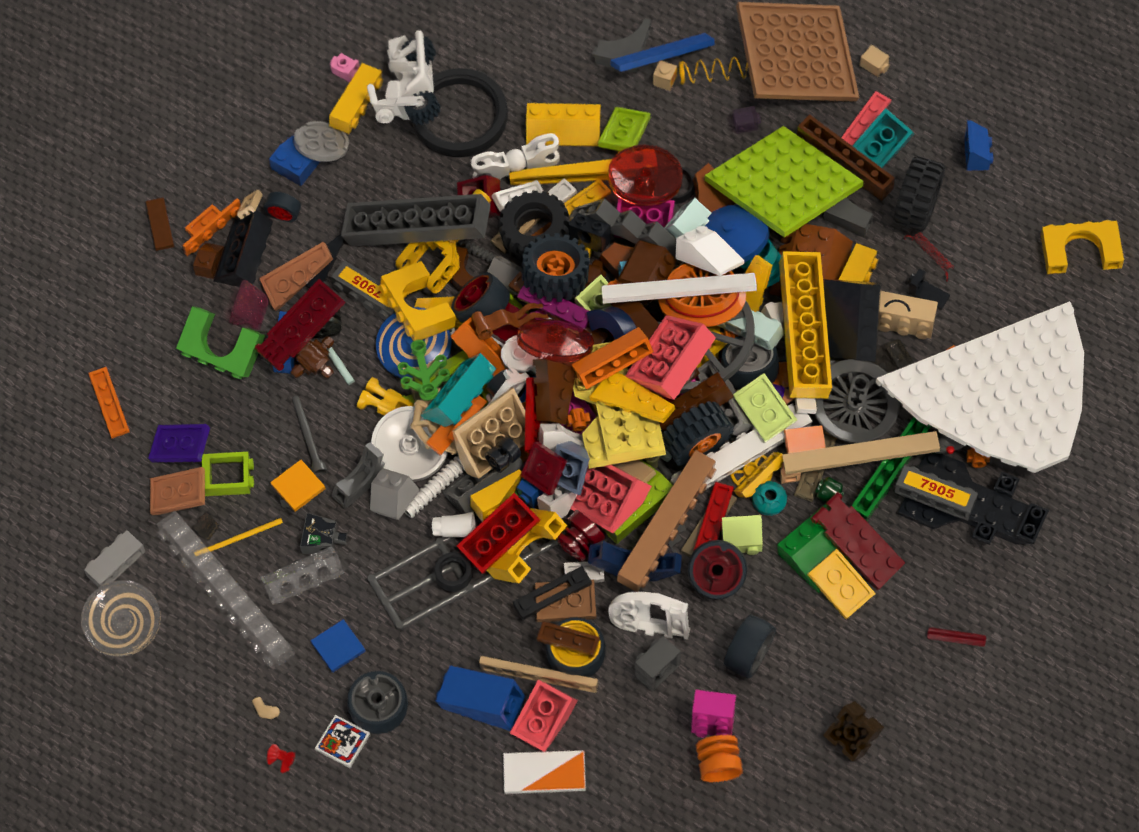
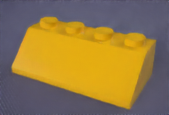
[526,103,601,146]

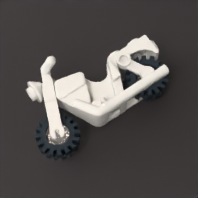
[367,30,441,125]

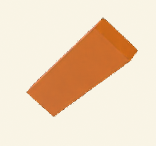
[88,367,130,438]

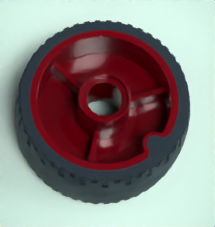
[451,272,510,324]
[688,540,747,599]

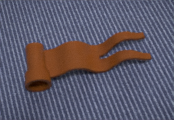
[472,303,549,340]

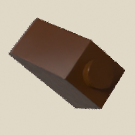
[193,243,224,279]

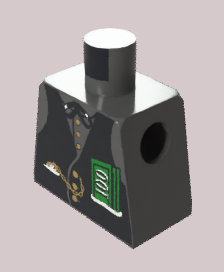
[300,513,348,554]

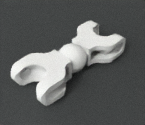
[471,133,560,180]

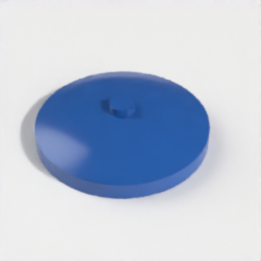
[705,205,769,263]

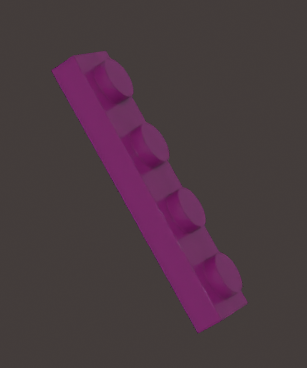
[517,285,589,331]

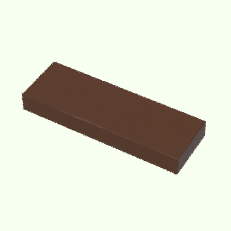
[146,197,174,251]
[537,621,600,657]

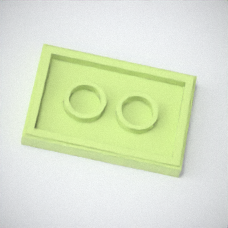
[733,373,797,443]

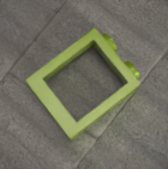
[202,452,254,496]

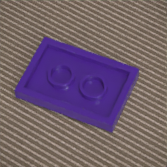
[148,424,210,462]

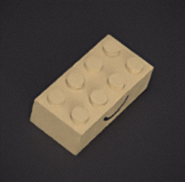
[879,291,938,339]

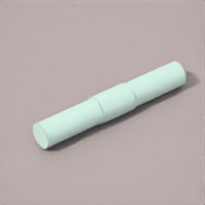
[327,347,355,385]

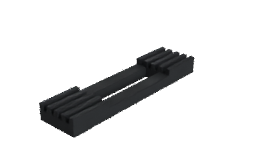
[513,566,592,620]

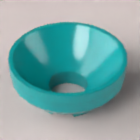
[752,481,787,516]

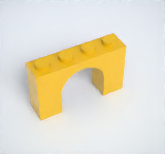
[1041,220,1124,274]
[379,261,456,341]
[487,508,567,584]

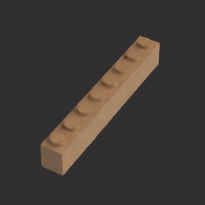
[617,450,717,592]

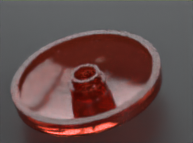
[608,145,683,206]
[516,319,594,362]

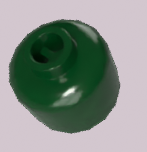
[814,477,845,503]

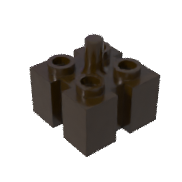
[823,701,885,762]

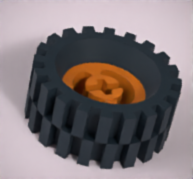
[522,233,590,302]
[662,401,734,467]

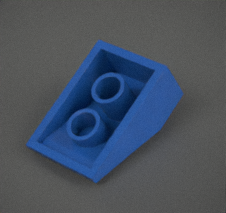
[269,135,321,186]

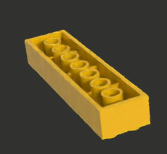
[779,251,832,399]

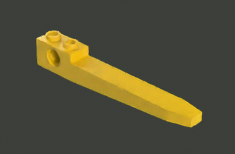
[509,147,658,185]

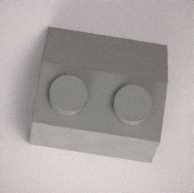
[370,468,420,520]

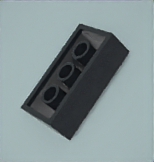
[213,210,273,288]

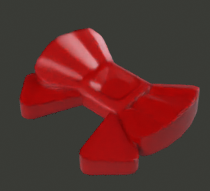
[267,744,295,773]

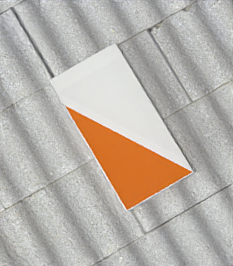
[504,751,586,794]

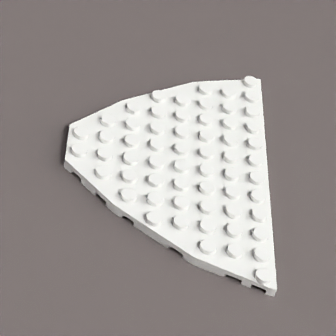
[876,301,1084,473]

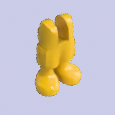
[357,377,415,416]

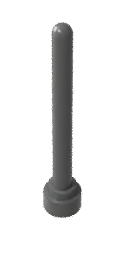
[292,396,328,477]

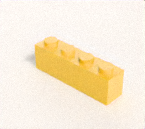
[329,63,383,134]
[839,243,879,282]

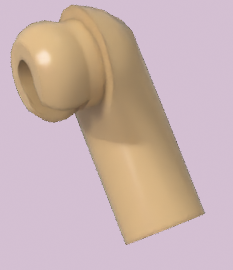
[252,697,280,719]

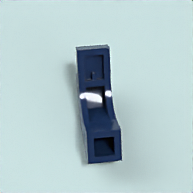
[586,306,637,340]

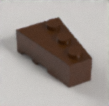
[533,359,576,425]

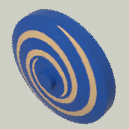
[376,307,452,379]

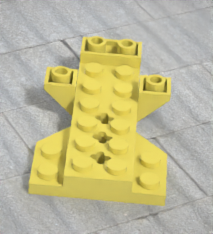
[573,341,666,469]

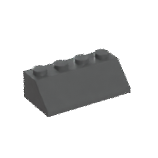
[442,458,524,515]

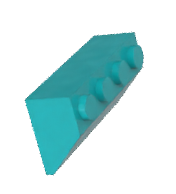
[421,353,496,427]

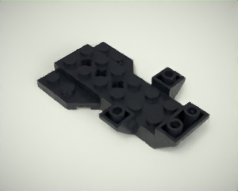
[898,452,1049,545]

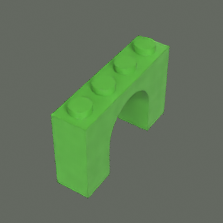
[176,306,265,379]

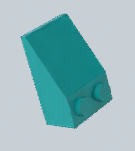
[853,108,915,168]

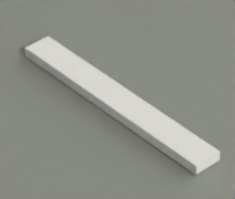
[602,273,757,304]

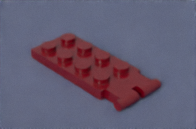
[255,279,346,371]
[811,492,905,590]

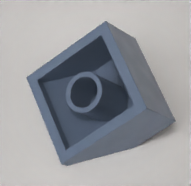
[555,441,590,495]

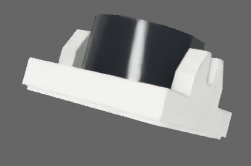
[486,368,530,405]

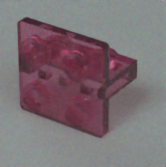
[229,280,270,330]

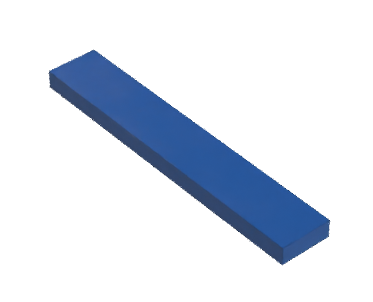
[611,33,715,72]

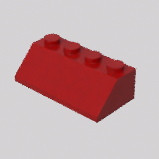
[457,493,541,574]

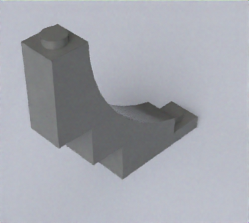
[569,198,683,265]

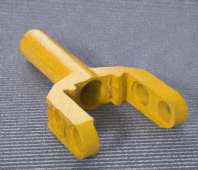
[395,189,491,293]

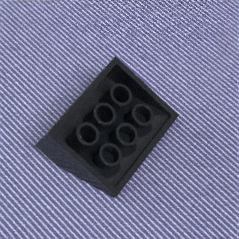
[824,279,882,362]

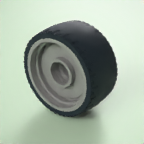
[721,336,779,390]

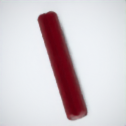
[927,627,986,647]

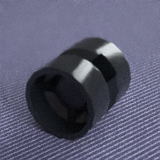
[485,436,522,473]

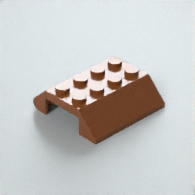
[769,224,853,297]

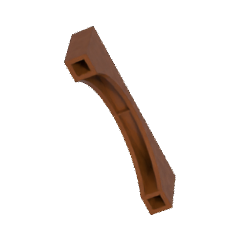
[599,163,737,281]

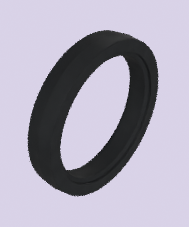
[412,68,508,158]

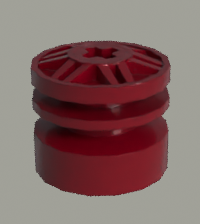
[556,510,606,562]

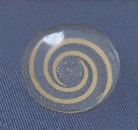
[81,580,161,657]

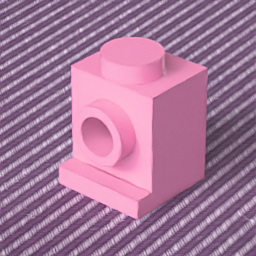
[330,53,360,82]

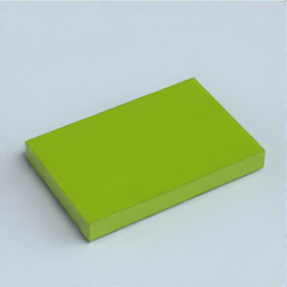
[598,107,651,153]

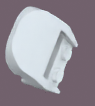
[608,592,690,640]

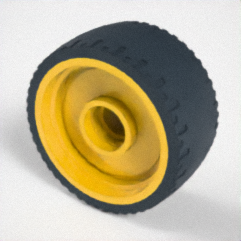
[546,617,606,677]

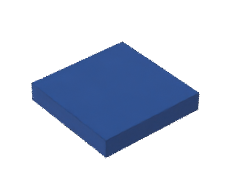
[311,619,365,673]

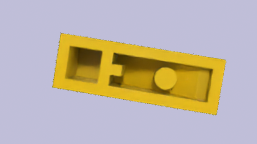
[470,469,522,522]

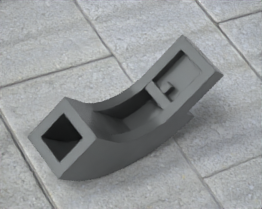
[332,442,385,508]

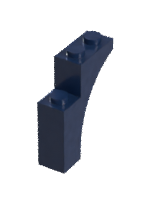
[588,541,682,582]

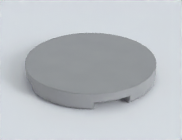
[293,121,349,162]

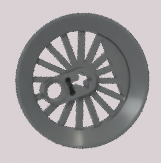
[815,359,900,443]

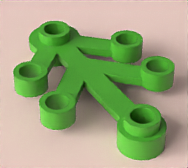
[397,340,450,401]

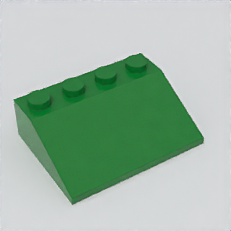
[778,505,852,593]

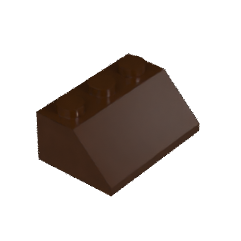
[618,241,677,305]

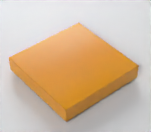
[271,460,326,512]

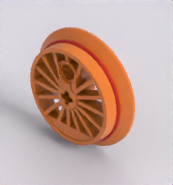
[658,263,746,327]

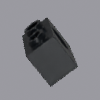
[568,213,611,253]

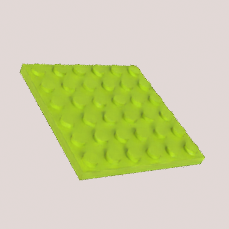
[705,126,863,238]

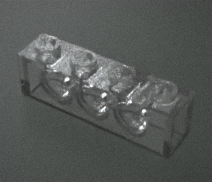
[260,546,344,605]

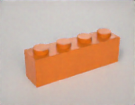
[450,317,524,376]
[571,327,654,390]

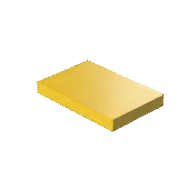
[807,549,876,619]

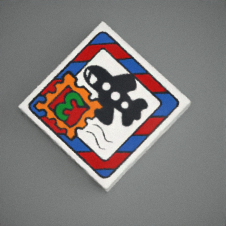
[315,715,370,768]

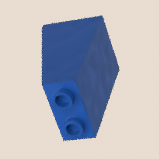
[436,666,526,731]

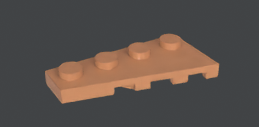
[259,242,333,311]

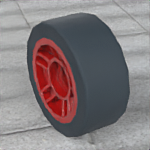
[264,192,301,222]

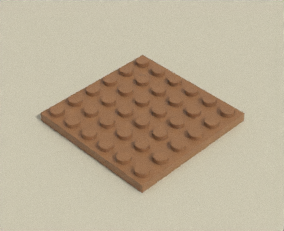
[736,2,859,101]

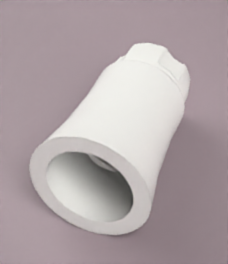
[432,512,476,538]

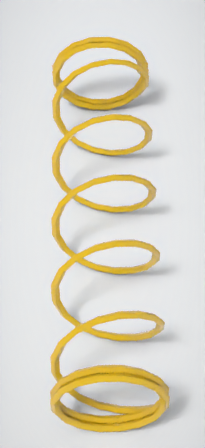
[679,57,748,85]

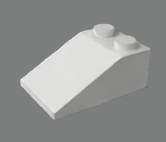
[676,226,744,276]

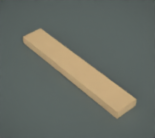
[479,656,598,693]

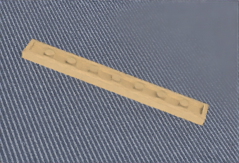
[782,431,940,475]

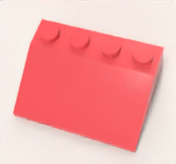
[625,315,716,400]
[570,465,652,533]

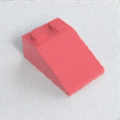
[510,680,578,752]

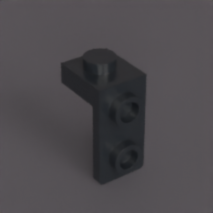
[908,268,950,310]

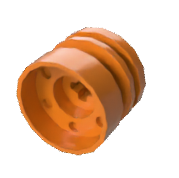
[696,735,743,782]

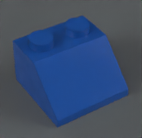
[964,120,993,171]

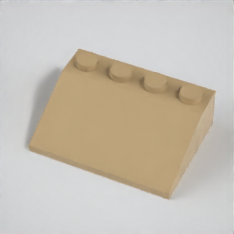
[452,388,526,479]

